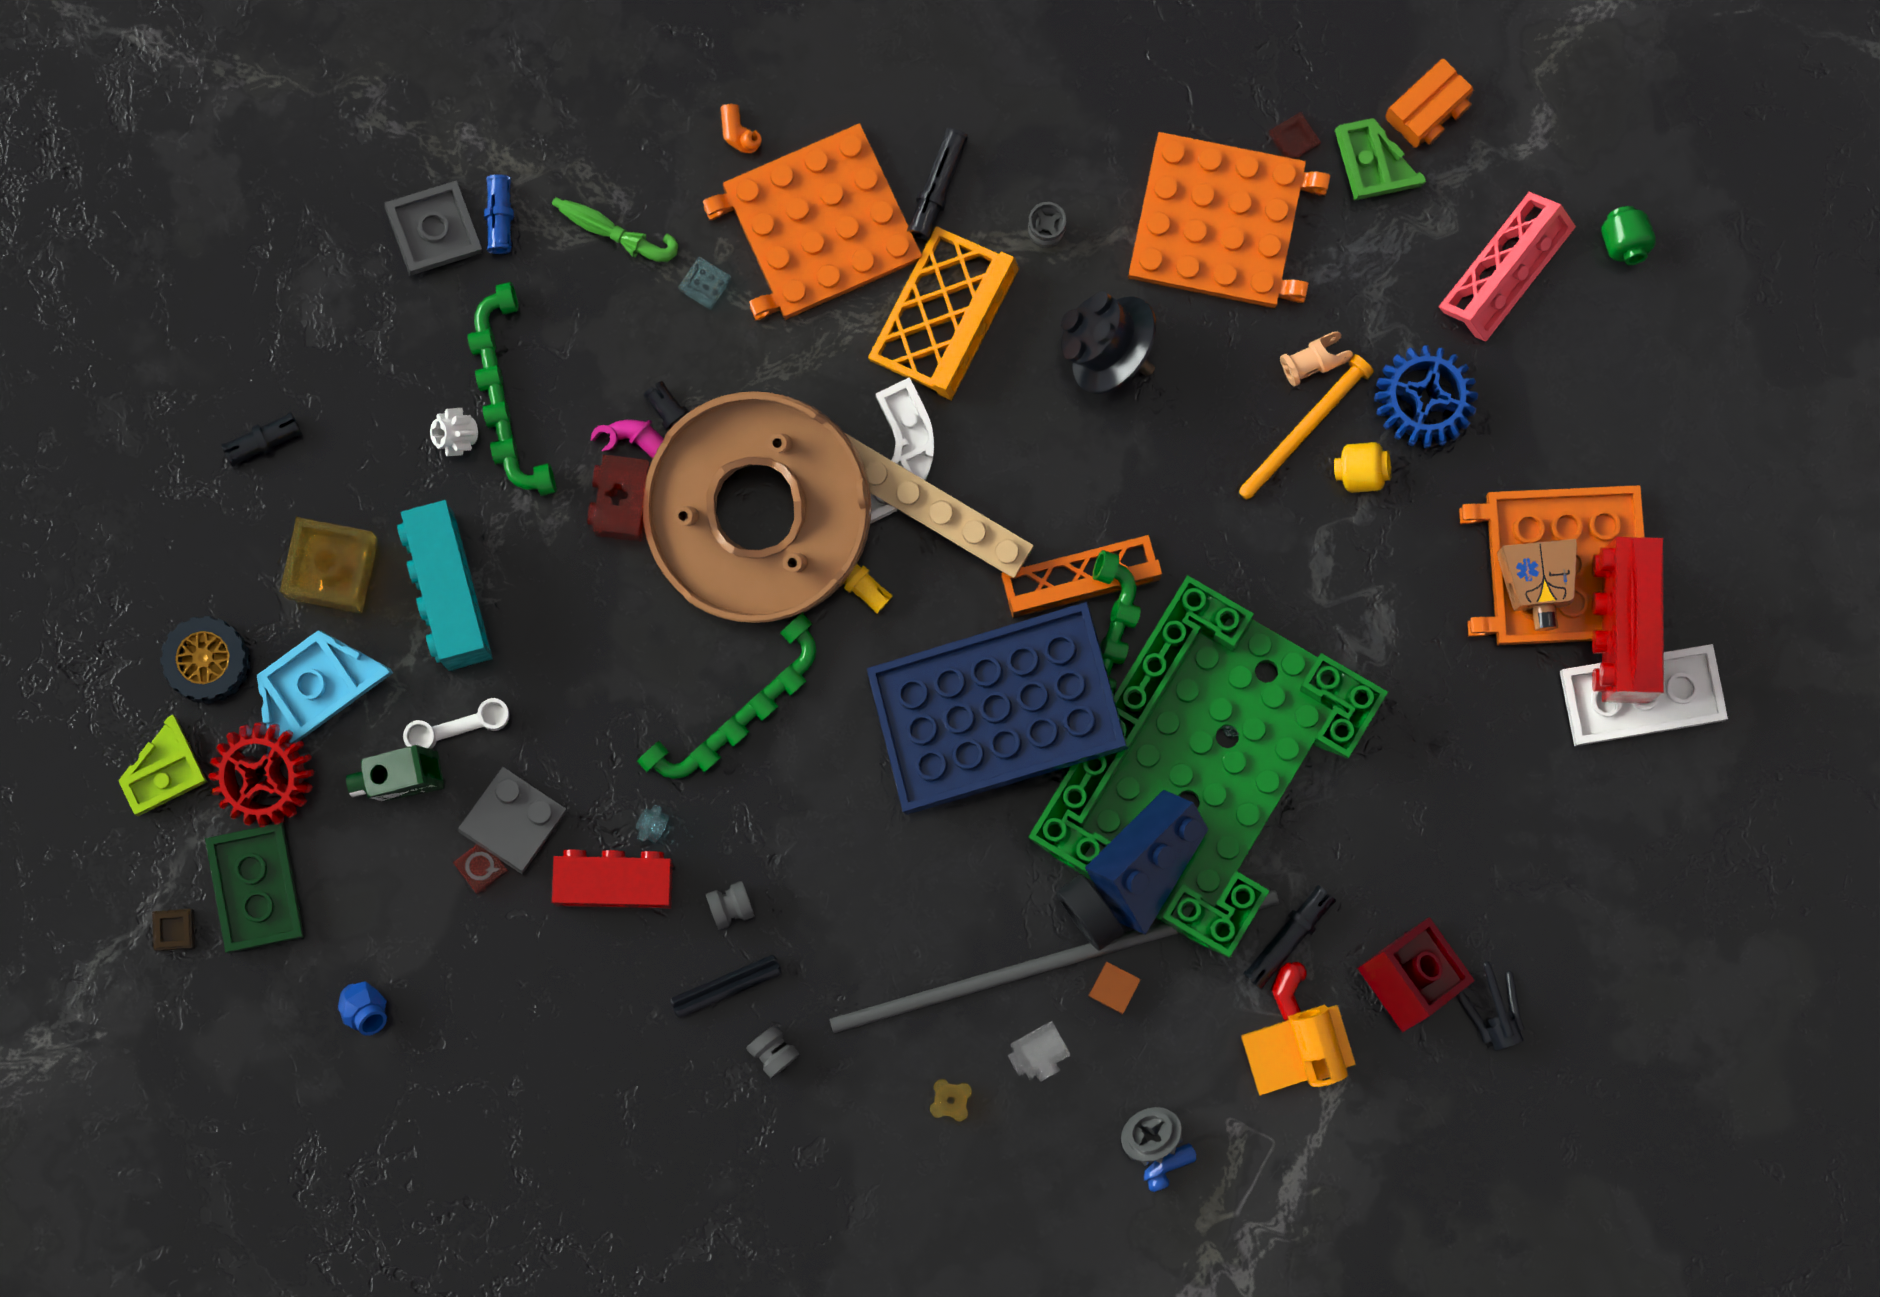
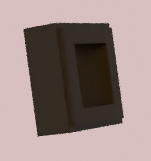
[152,909,195,951]

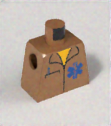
[1497,539,1577,631]

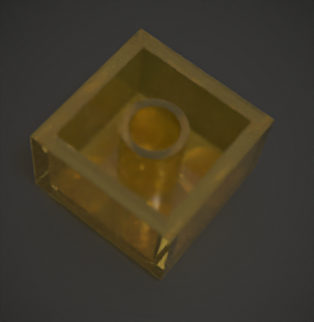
[280,517,378,613]

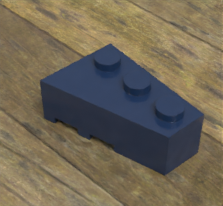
[1085,790,1209,935]

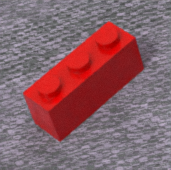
[552,849,673,908]

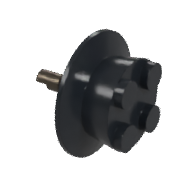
[1061,291,1156,394]

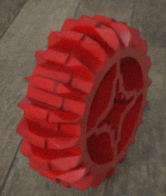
[208,722,315,827]

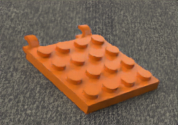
[703,123,922,321]
[1128,132,1330,308]
[1459,485,1644,645]

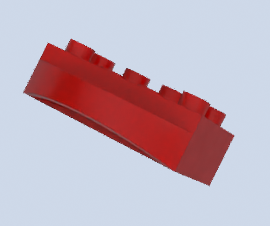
[1592,537,1664,703]

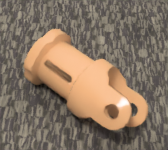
[1280,331,1353,386]

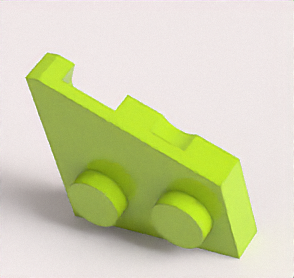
[118,715,207,817]

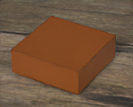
[1088,961,1141,1015]

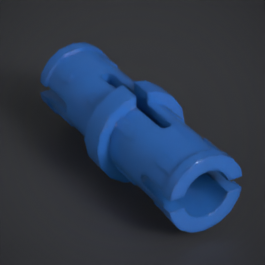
[484,174,514,254]

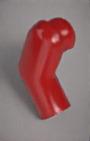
[1272,962,1307,1021]

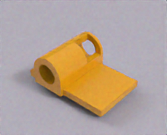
[1241,1005,1356,1095]

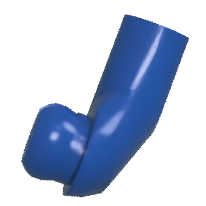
[1144,1143,1196,1192]

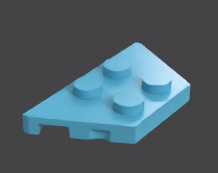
[257,630,393,753]

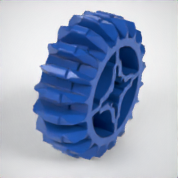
[1374,345,1478,448]

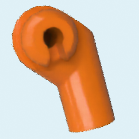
[721,104,762,154]

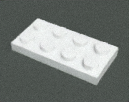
[1560,644,1728,747]

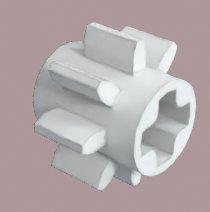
[430,408,478,456]

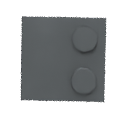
[385,180,482,276]
[458,767,566,874]

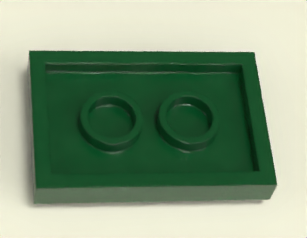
[205,823,304,953]

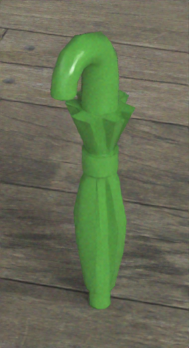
[552,197,679,262]

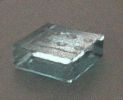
[678,256,731,310]

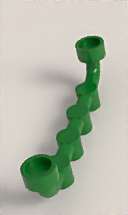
[468,282,557,496]
[1093,550,1141,695]
[637,613,817,779]

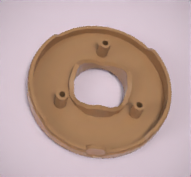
[642,392,871,623]

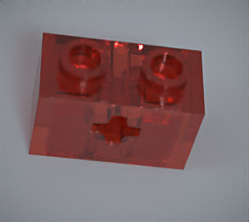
[587,455,650,542]

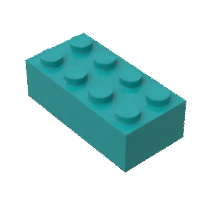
[397,500,493,671]

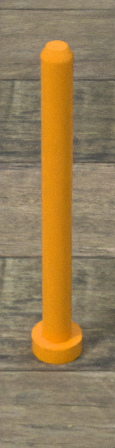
[1239,354,1374,500]

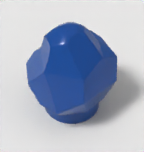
[338,981,387,1036]

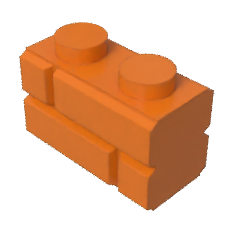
[1385,59,1474,148]

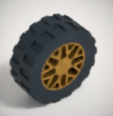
[160,616,250,704]

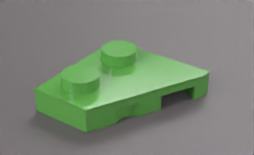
[1335,118,1426,200]

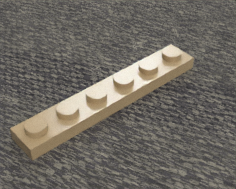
[845,433,1034,579]

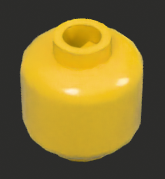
[1334,442,1391,493]

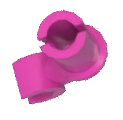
[591,419,664,459]

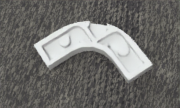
[870,377,934,524]

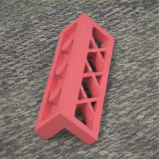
[1439,192,1576,342]

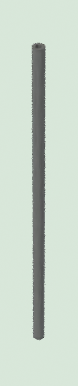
[829,889,1279,1034]

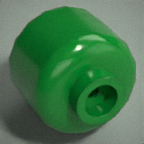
[1601,206,1656,265]

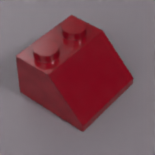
[1357,917,1475,1032]

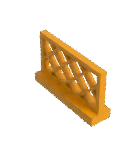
[868,226,1019,401]

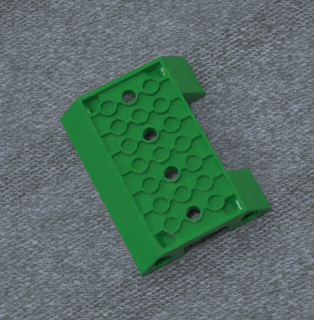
[1028,575,1388,958]

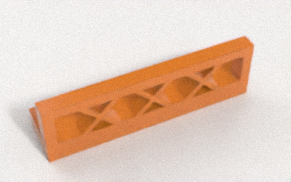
[1001,535,1162,618]

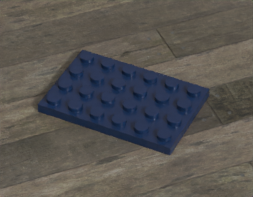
[866,602,1128,815]

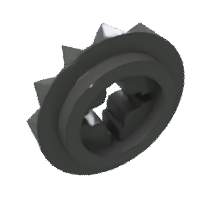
[1121,1107,1183,1166]

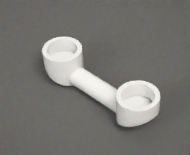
[403,698,510,749]

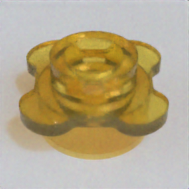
[930,1079,972,1121]

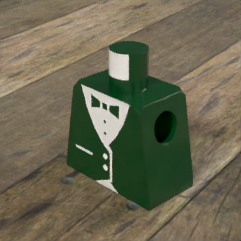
[346,745,445,801]

